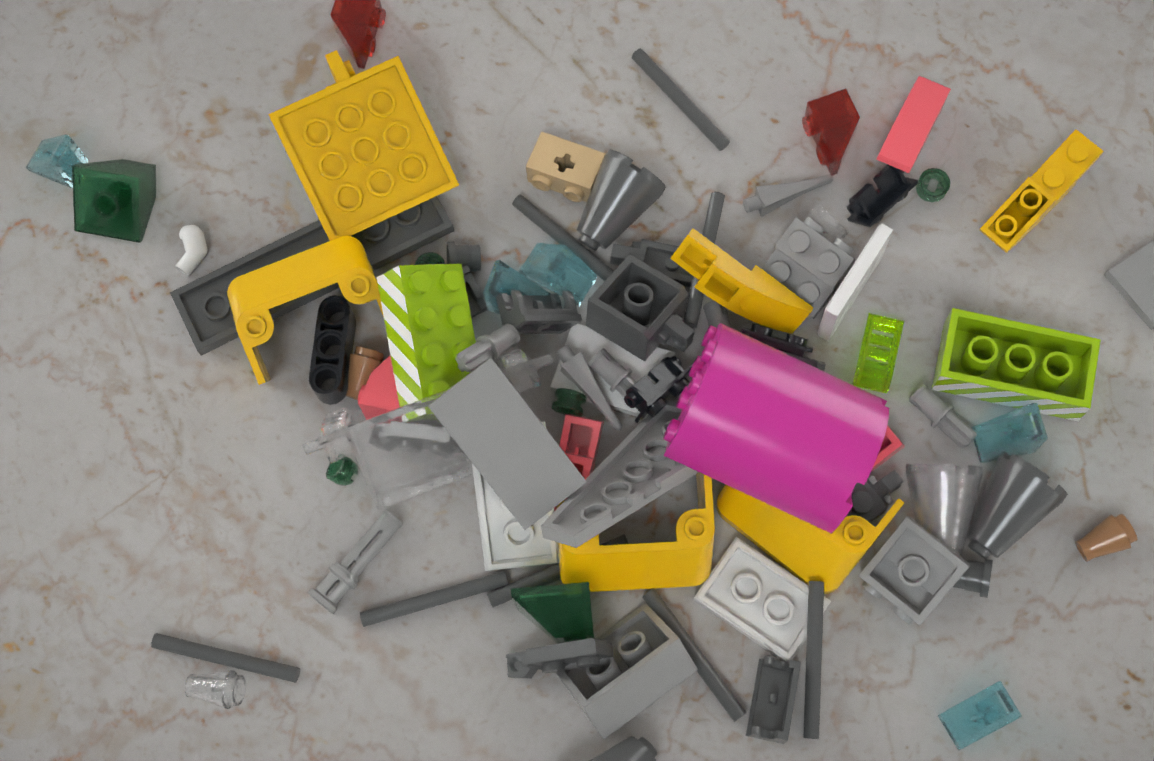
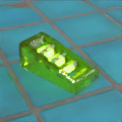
[852,313,904,393]

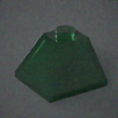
[72,159,156,243]
[511,582,595,644]

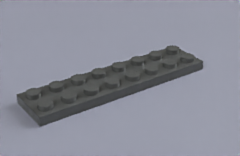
[170,196,454,356]

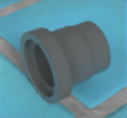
[446,241,481,271]
[953,559,993,598]

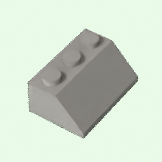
[556,603,698,739]

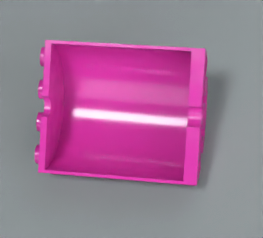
[663,323,889,534]

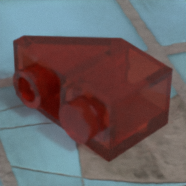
[330,0,386,69]
[802,88,860,175]

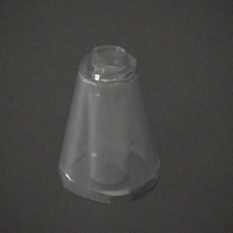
[906,463,983,557]

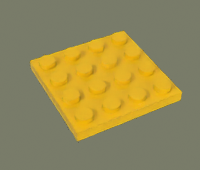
[268,56,459,241]

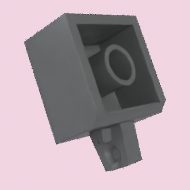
[586,254,695,362]

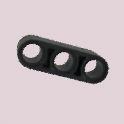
[309,295,356,405]

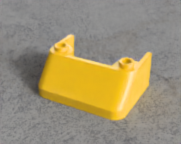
[227,236,384,385]
[556,472,715,593]
[716,484,905,594]

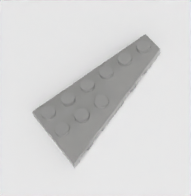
[541,400,699,548]

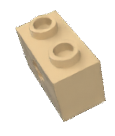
[526,131,606,202]

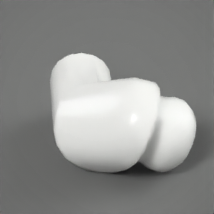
[175,225,208,277]

